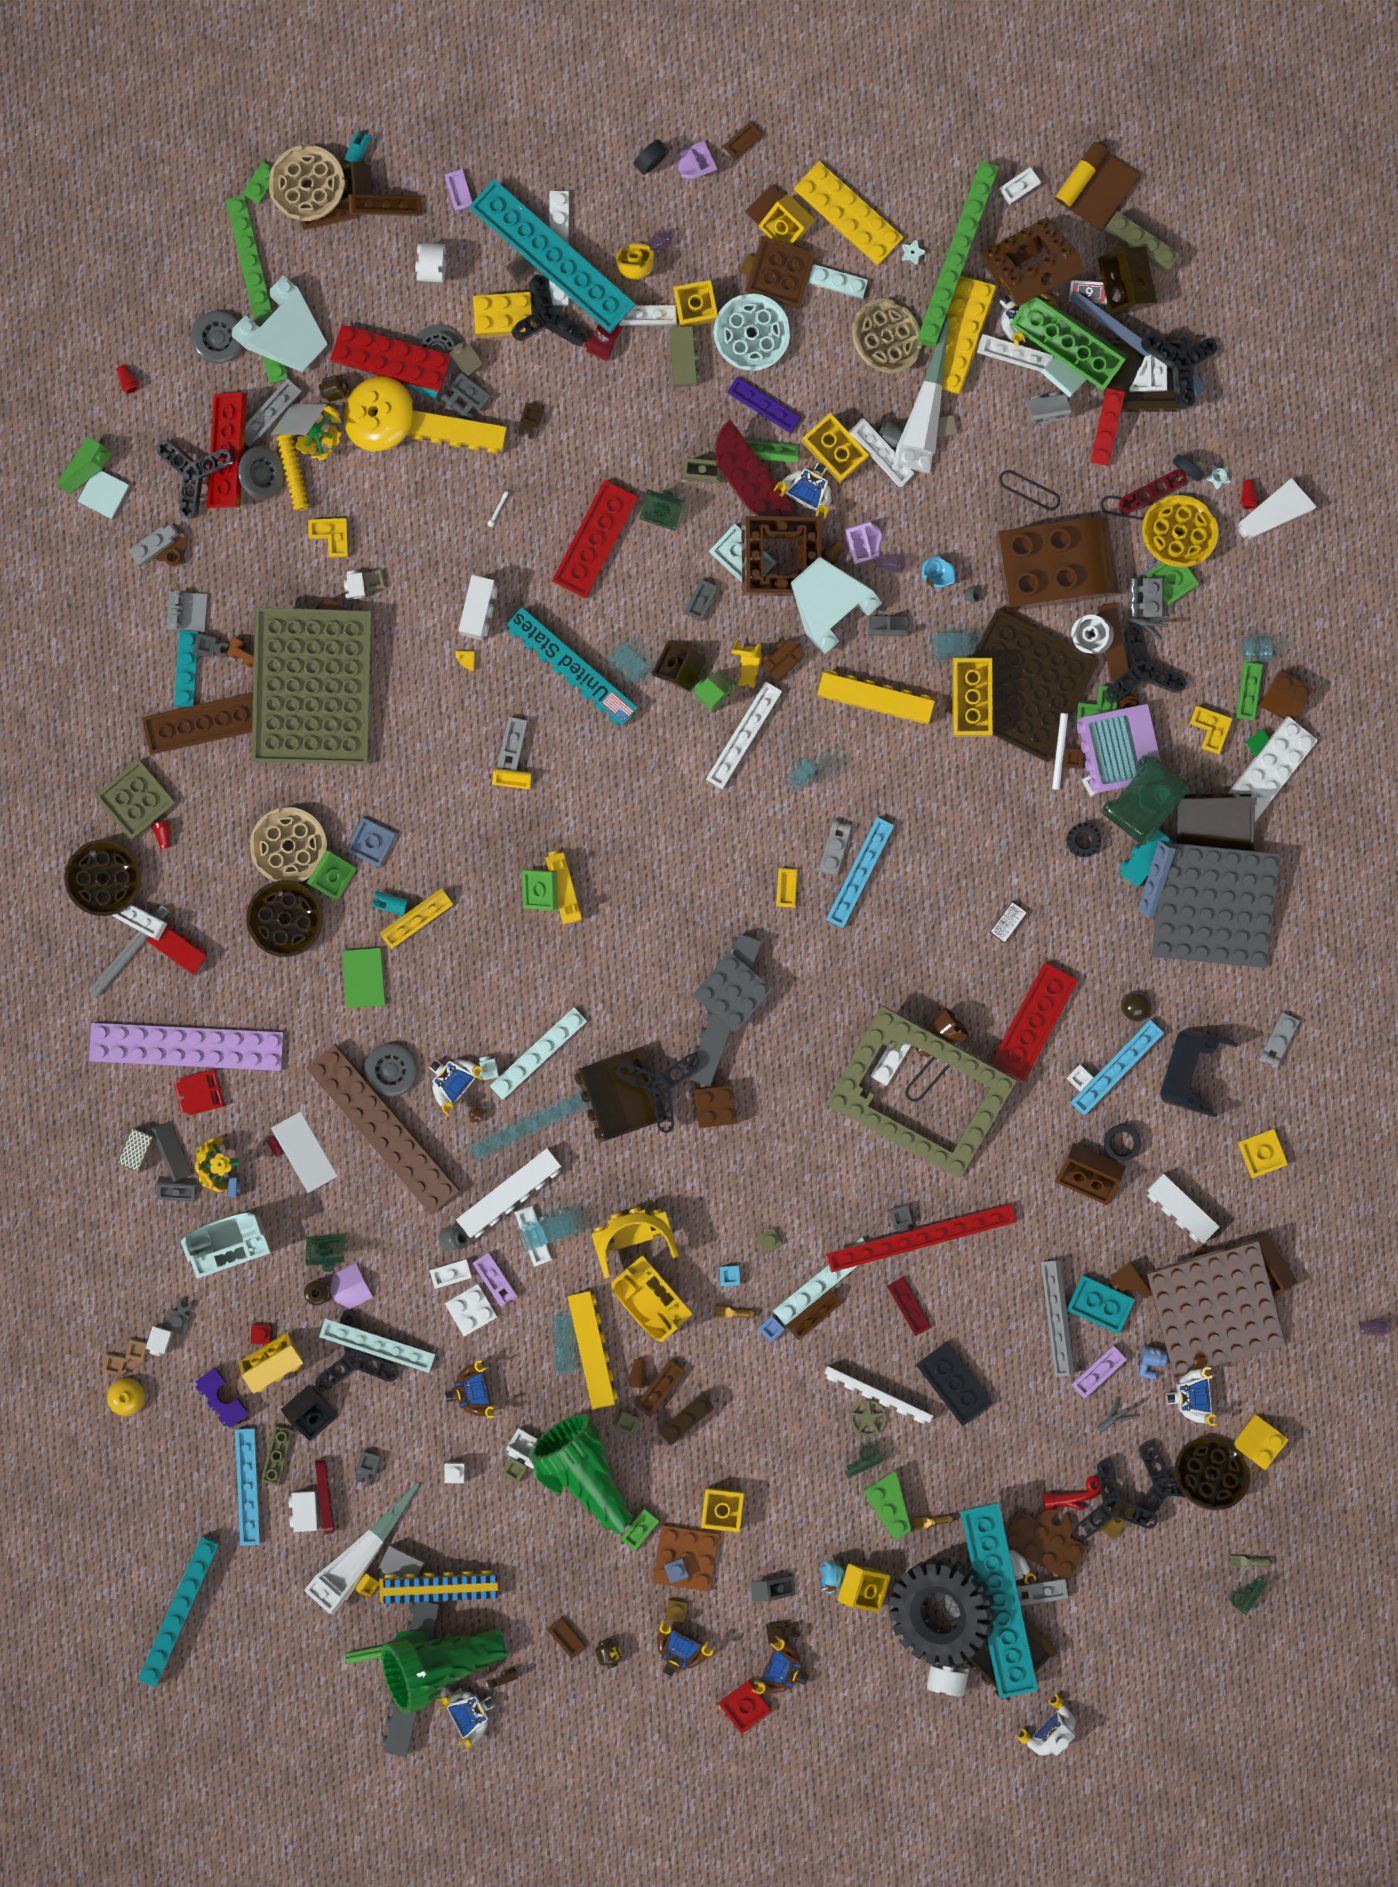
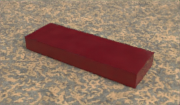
[887,1277,932,1336]

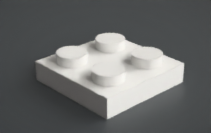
[445,1284,497,1337]

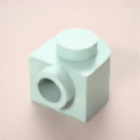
[479,1056,499,1080]

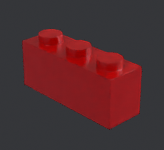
[147,922,208,975]

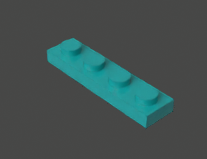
[174,630,199,708]

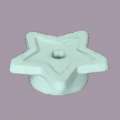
[902,240,926,265]
[1206,465,1231,489]

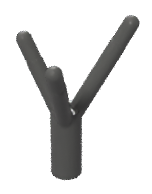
[1129,614,1169,641]
[1097,1397,1140,1433]

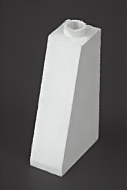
[1237,478,1316,539]

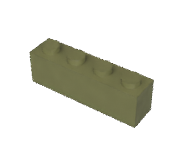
[1104,211,1180,274]

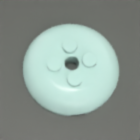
[714,294,790,371]

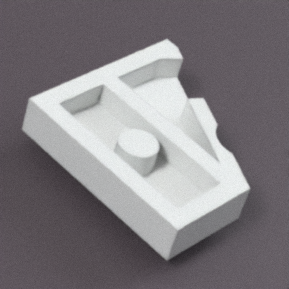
[1130,352,1167,392]

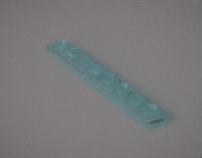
[466,1090,588,1163]

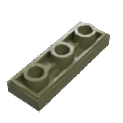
[261,1425,294,1486]

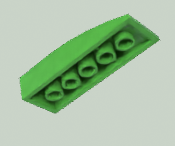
[1010,296,1128,391]

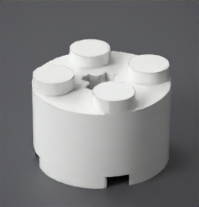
[415,243,446,283]
[1071,615,1114,654]
[927,1662,969,1696]

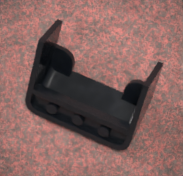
[1160,1030,1238,1117]

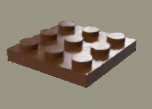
[745,236,815,309]

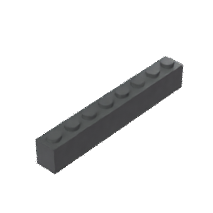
[686,934,761,1087]
[382,1601,440,1757]

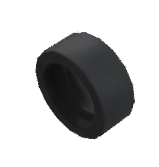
[633,139,669,175]
[1104,1125,1141,1161]

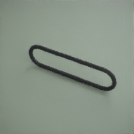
[999,470,1060,510]
[1100,496,1154,520]
[905,1056,950,1102]

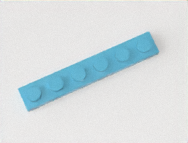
[826,817,894,928]
[1070,1020,1164,1116]
[235,1428,260,1546]

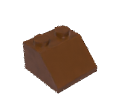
[1259,671,1313,721]

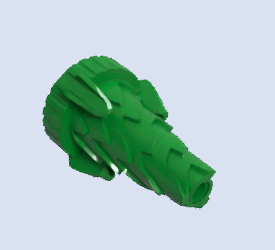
[529,1414,634,1534]
[381,1628,508,1714]

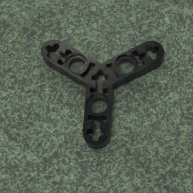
[511,274,588,346]
[1141,333,1218,409]
[156,440,235,519]
[1104,624,1187,703]
[616,1054,700,1133]
[315,1312,399,1391]
[1132,1441,1186,1525]
[1074,1459,1158,1540]

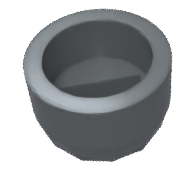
[964,587,981,602]

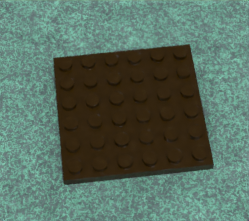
[945,609,1099,763]

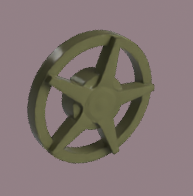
[850,1400,886,1436]

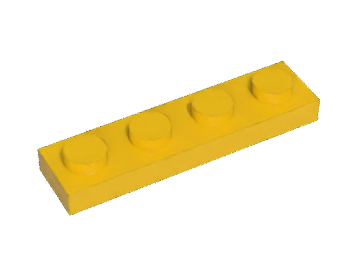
[379,888,453,949]

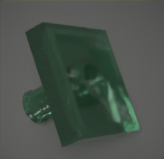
[639,489,684,531]
[305,1233,345,1272]

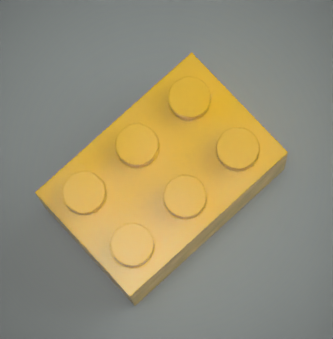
[473,292,533,338]
[801,413,869,484]
[239,1332,303,1394]

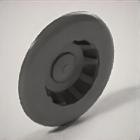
[191,311,243,364]
[413,325,463,377]
[238,446,285,500]
[364,1043,417,1097]

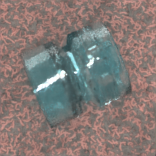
[1242,637,1272,662]

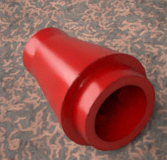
[116,364,139,394]
[1240,480,1259,510]
[152,820,171,849]

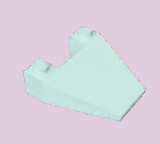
[232,275,328,372]
[791,557,882,654]

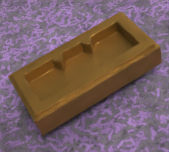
[1099,1497,1135,1540]

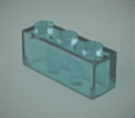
[517,1208,581,1251]

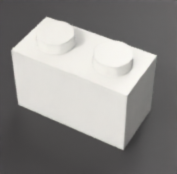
[289,1490,319,1532]

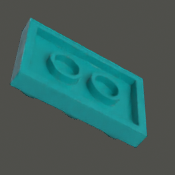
[1066,1275,1135,1334]

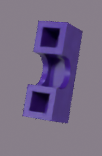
[195,1367,250,1428]

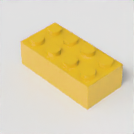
[952,658,992,737]

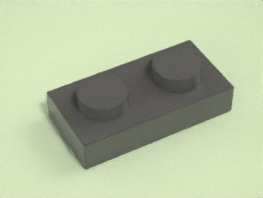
[684,579,718,622]

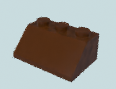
[1055,1143,1126,1205]
[1253,1232,1297,1297]

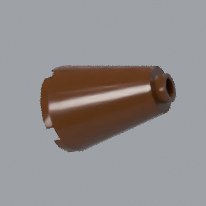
[915,1007,969,1058]

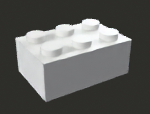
[458,575,498,640]

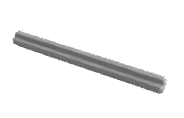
[89,905,169,997]

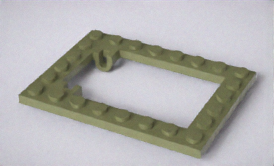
[826,1005,1017,1178]

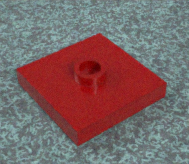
[718,1679,772,1734]

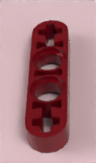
[1118,469,1186,514]
[315,1459,334,1535]

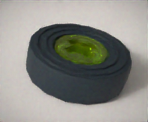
[1172,454,1205,482]

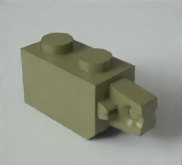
[682,458,725,484]

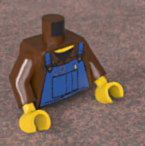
[445,1358,498,1418]
[657,1620,716,1676]
[752,1636,809,1694]

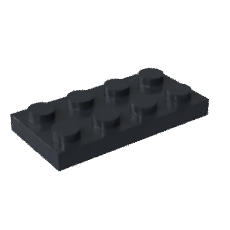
[915,1342,993,1427]

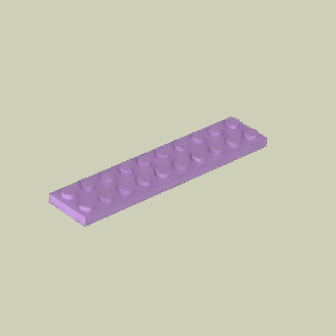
[89,1023,284,1071]

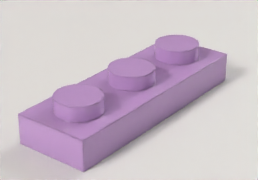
[1071,1345,1127,1399]

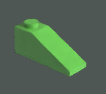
[56,437,112,494]

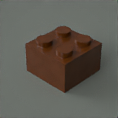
[694,1085,737,1128]

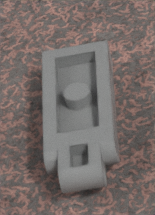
[128,524,179,567]

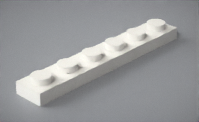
[549,191,569,306]
[706,682,782,789]
[824,1366,933,1424]

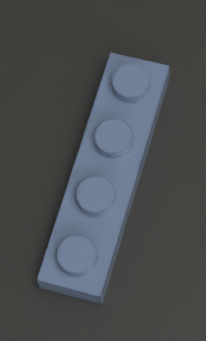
[1137,840,1176,919]

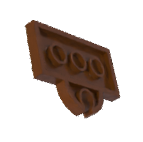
[1005,1509,1087,1581]

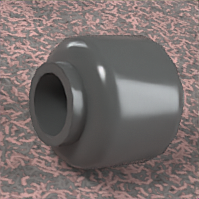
[876,421,903,449]
[439,1226,468,1251]

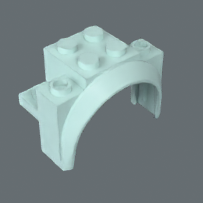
[181,1212,271,1279]

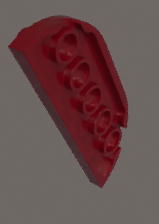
[714,419,797,517]

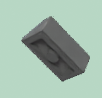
[157,1176,197,1201]

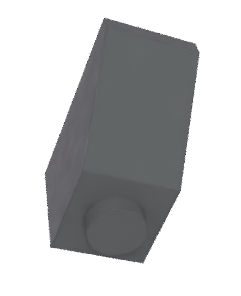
[750,1576,795,1601]

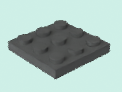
[692,952,773,1033]

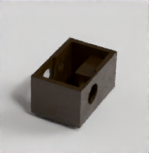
[1098,247,1157,314]

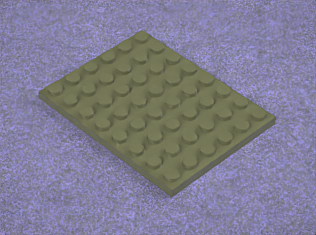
[251,607,371,765]

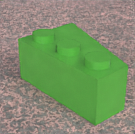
[694,670,736,713]
[863,1469,911,1541]

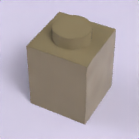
[449,342,483,375]

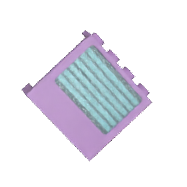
[1077,704,1165,794]

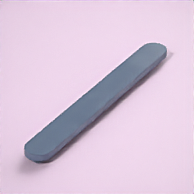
[1070,292,1150,356]

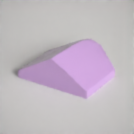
[678,141,717,179]
[845,521,883,564]
[330,1263,373,1309]

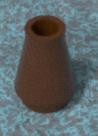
[821,540,846,565]
[628,1359,647,1388]

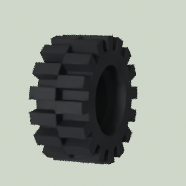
[1066,823,1102,858]

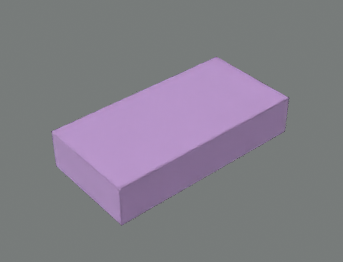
[444,169,472,212]

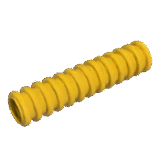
[276,434,310,511]

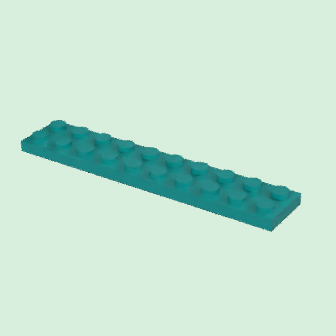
[469,179,636,333]
[960,1502,1038,1699]

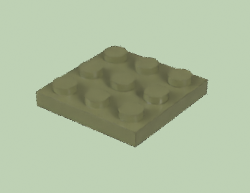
[95,759,176,840]

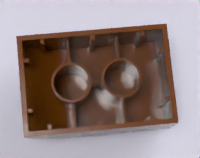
[995,518,1120,612]

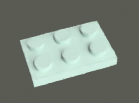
[709,524,777,583]

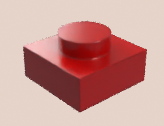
[250,1324,271,1345]

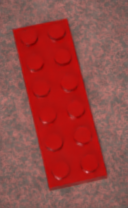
[330,324,451,393]
[206,392,247,509]
[552,480,638,599]
[990,962,1078,1082]

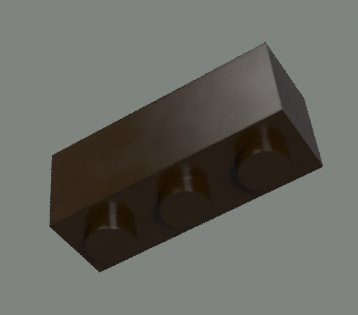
[658,1392,714,1446]

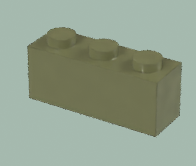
[670,326,700,388]

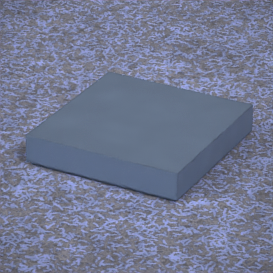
[346,817,397,868]

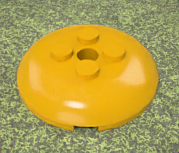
[343,376,414,452]
[1142,495,1218,567]

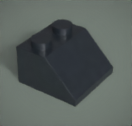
[280,1384,339,1441]

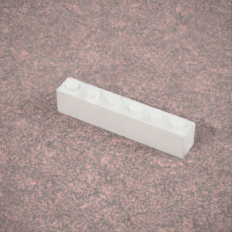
[456,1148,561,1238]

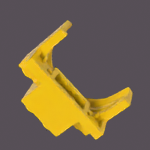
[591,1207,679,1279]
[611,1255,693,1342]

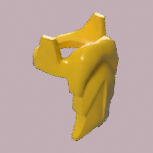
[731,641,762,688]

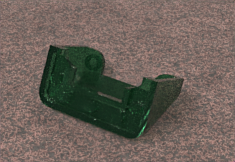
[1101,752,1190,845]

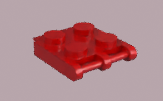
[174,1069,226,1116]

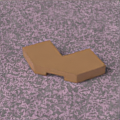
[102,1339,147,1376]

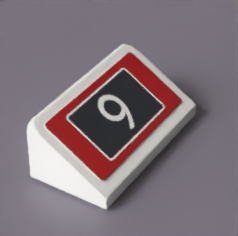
[1069,280,1107,305]

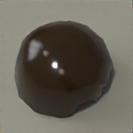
[1121,992,1152,1022]

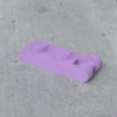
[473,1252,518,1308]

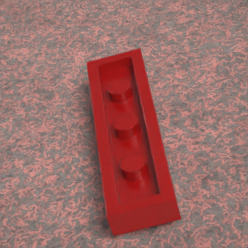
[1090,387,1125,466]

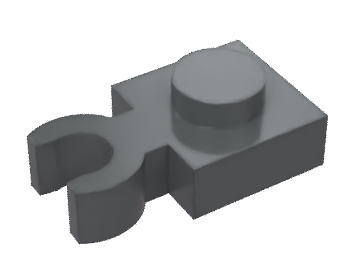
[193,634,228,658]
[888,1204,913,1234]
[165,1298,192,1334]
[355,1450,381,1487]

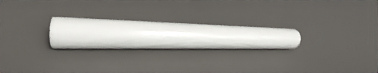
[1052,713,1068,790]

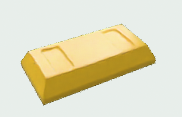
[492,768,532,789]
[776,868,798,908]

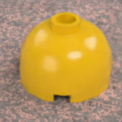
[616,243,655,280]
[107,1377,146,1416]

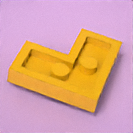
[308,518,348,558]
[1189,706,1232,755]

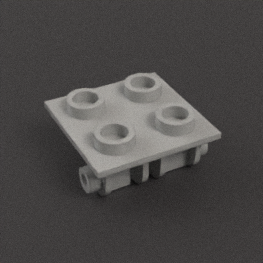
[166,591,208,632]

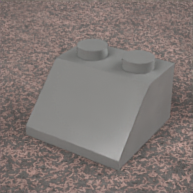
[1027,392,1071,426]

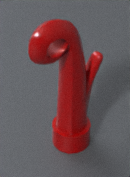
[1042,1476,1101,1510]

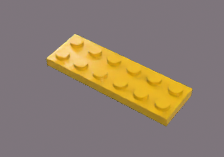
[793,161,903,266]
[942,276,997,395]

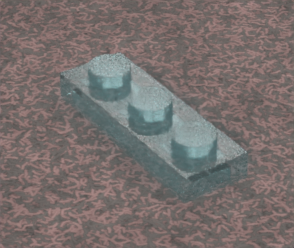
[552,1315,574,1374]

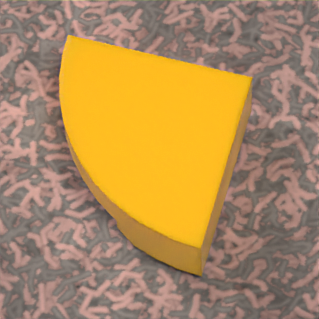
[456,651,475,671]

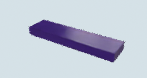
[727,377,801,434]

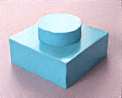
[720,1265,740,1286]

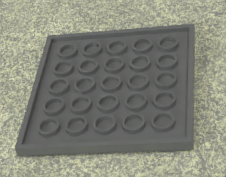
[1151,842,1280,968]

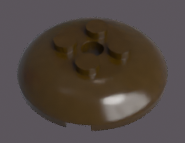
[64,839,142,916]
[246,880,323,957]
[1175,1436,1250,1511]

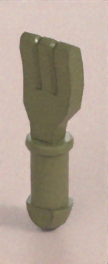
[1230,1555,1271,1567]

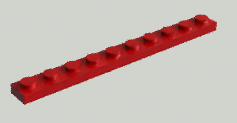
[826,1204,1016,1273]

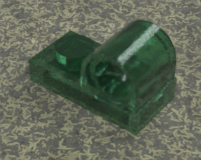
[844,1443,882,1479]
[1229,1577,1267,1615]

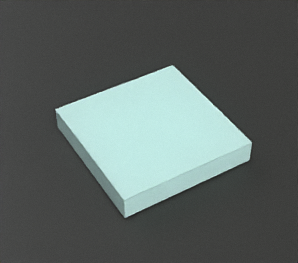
[1041,357,1087,398]
[78,470,130,519]

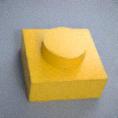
[354,1573,380,1598]

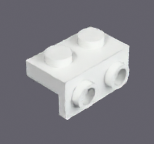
[506,1428,538,1469]

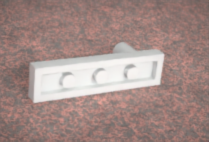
[977,334,1053,372]
[848,419,914,487]

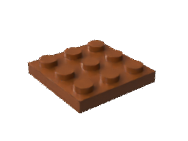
[653,1525,719,1592]

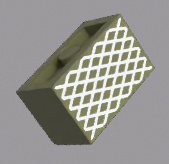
[117,1128,155,1172]

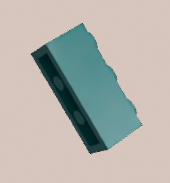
[1119,828,1173,888]

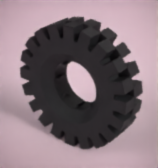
[889,1557,996,1666]

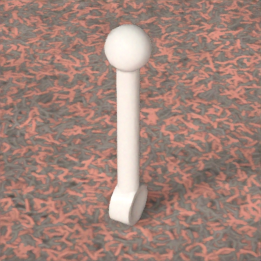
[488,490,509,527]

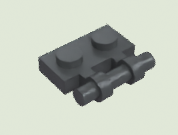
[441,373,491,421]
[1129,578,1164,617]

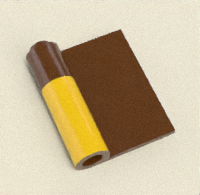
[1054,141,1140,231]

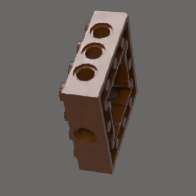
[981,217,1085,307]
[741,516,821,596]

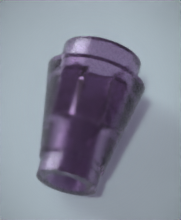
[645,230,673,252]
[876,555,905,574]
[1360,1317,1388,1336]

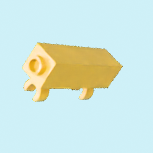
[545,850,582,925]

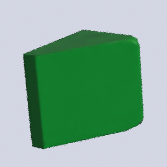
[1245,729,1270,757]

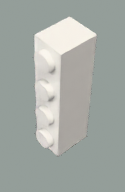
[1146,1173,1219,1244]

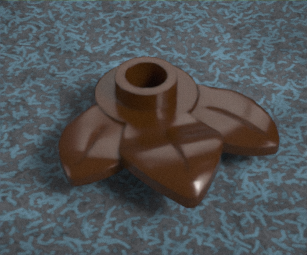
[154,531,187,567]

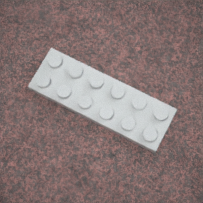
[1228,717,1318,822]

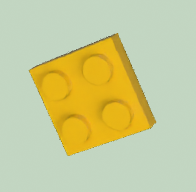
[1237,1129,1288,1178]

